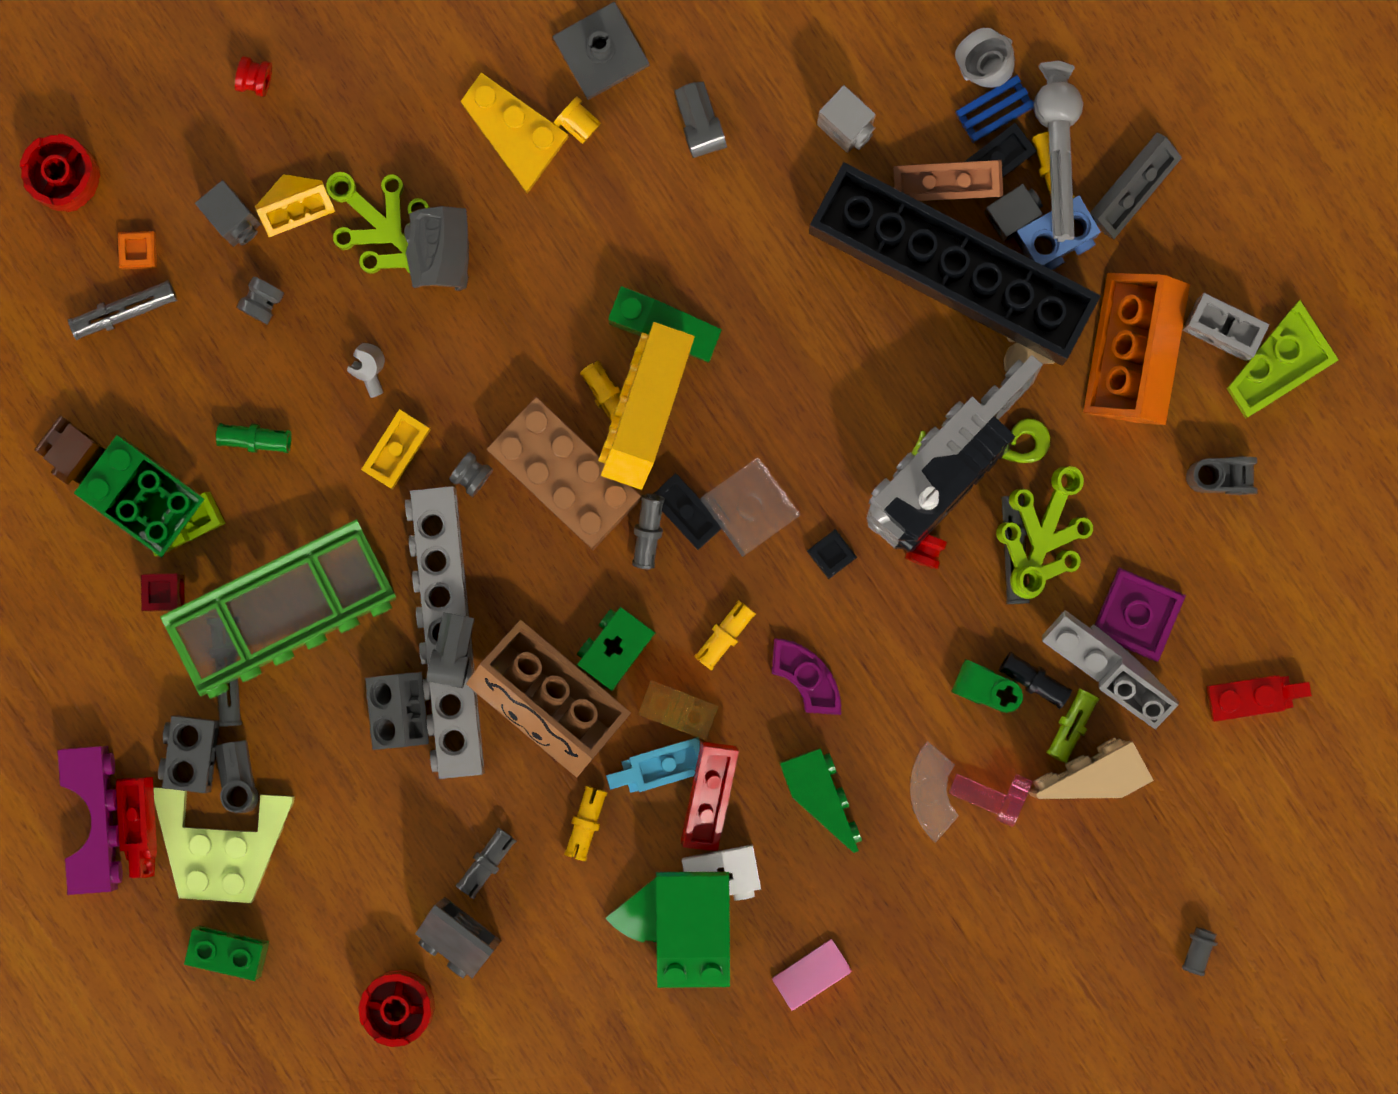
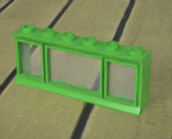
[160,519,396,699]

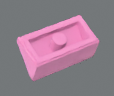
[771,939,852,1011]

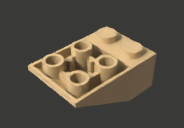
[1028,738,1154,799]

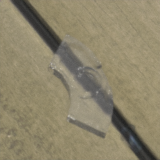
[910,741,959,843]

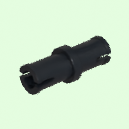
[999,652,1072,709]

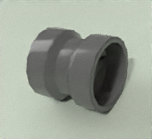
[236,276,285,325]

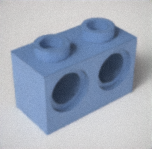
[1014,195,1101,270]

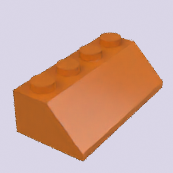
[1083,273,1190,425]

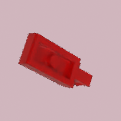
[1207,675,1312,722]
[116,777,157,878]

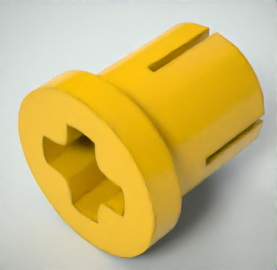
[553,96,601,144]

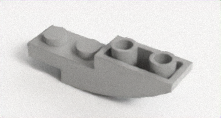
[1042,610,1179,729]

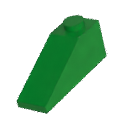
[608,286,722,363]

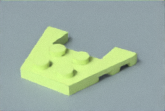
[154,787,295,903]

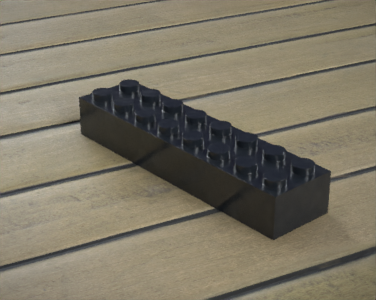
[809,162,1101,366]

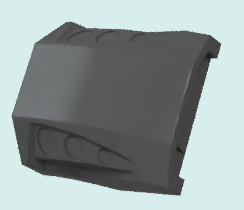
[404,206,469,291]

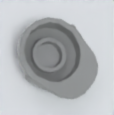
[955,28,1015,88]

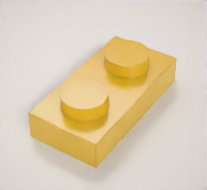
[361,409,431,490]

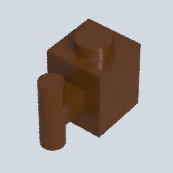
[34,415,106,485]

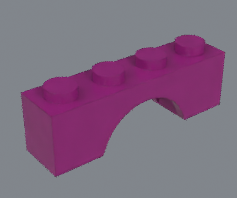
[58,746,123,895]

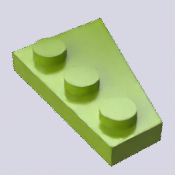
[1226,300,1338,419]

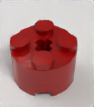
[20,134,101,212]
[358,970,435,1047]

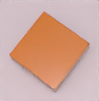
[118,231,157,270]

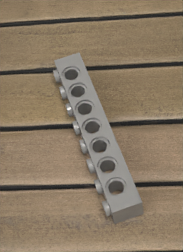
[405,486,485,779]

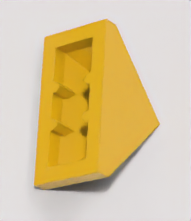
[255,174,335,237]

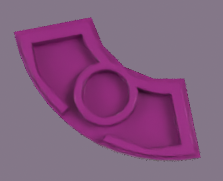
[772,638,841,715]

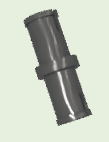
[632,494,665,569]
[455,827,517,899]

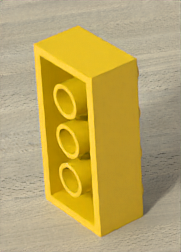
[598,322,695,490]

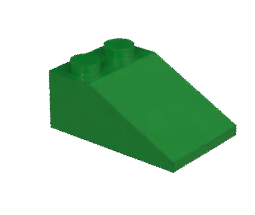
[656,872,730,988]

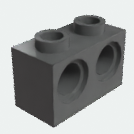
[195,180,261,247]
[365,672,429,750]
[158,716,220,793]

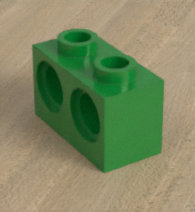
[184,925,269,981]

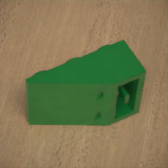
[74,435,205,558]

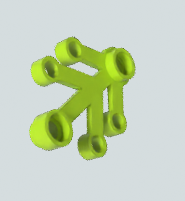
[326,172,430,274]
[996,466,1093,599]

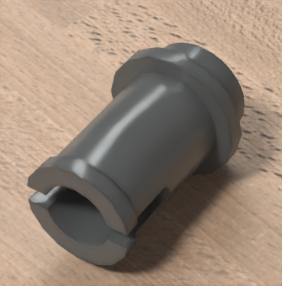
[1182,927,1218,976]

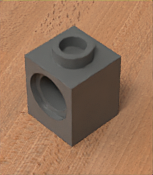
[984,184,1043,242]

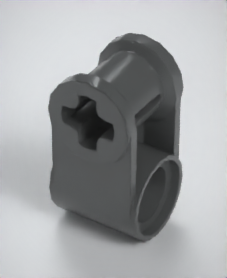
[1186,457,1258,495]

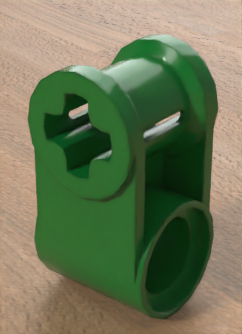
[951,659,1023,713]

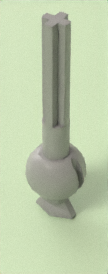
[1033,61,1084,242]

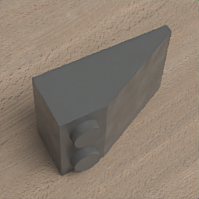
[415,897,501,979]

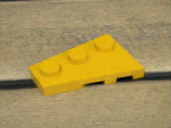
[461,72,569,194]

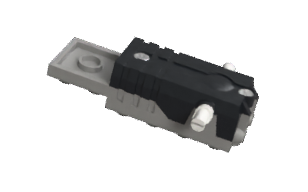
[866,355,1043,553]

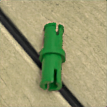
[216,423,292,453]

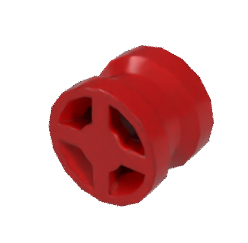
[235,56,272,97]
[904,535,947,570]

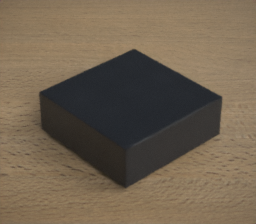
[807,529,857,580]

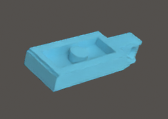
[606,737,701,793]

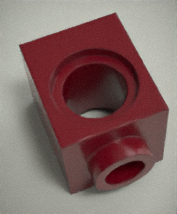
[141,573,185,612]

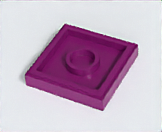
[1094,568,1186,662]

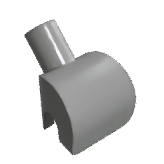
[347,343,385,398]

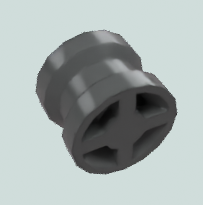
[449,452,493,497]

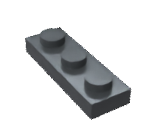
[1090,133,1182,239]

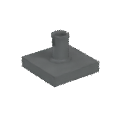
[552,2,650,100]

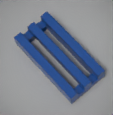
[955,75,1034,144]

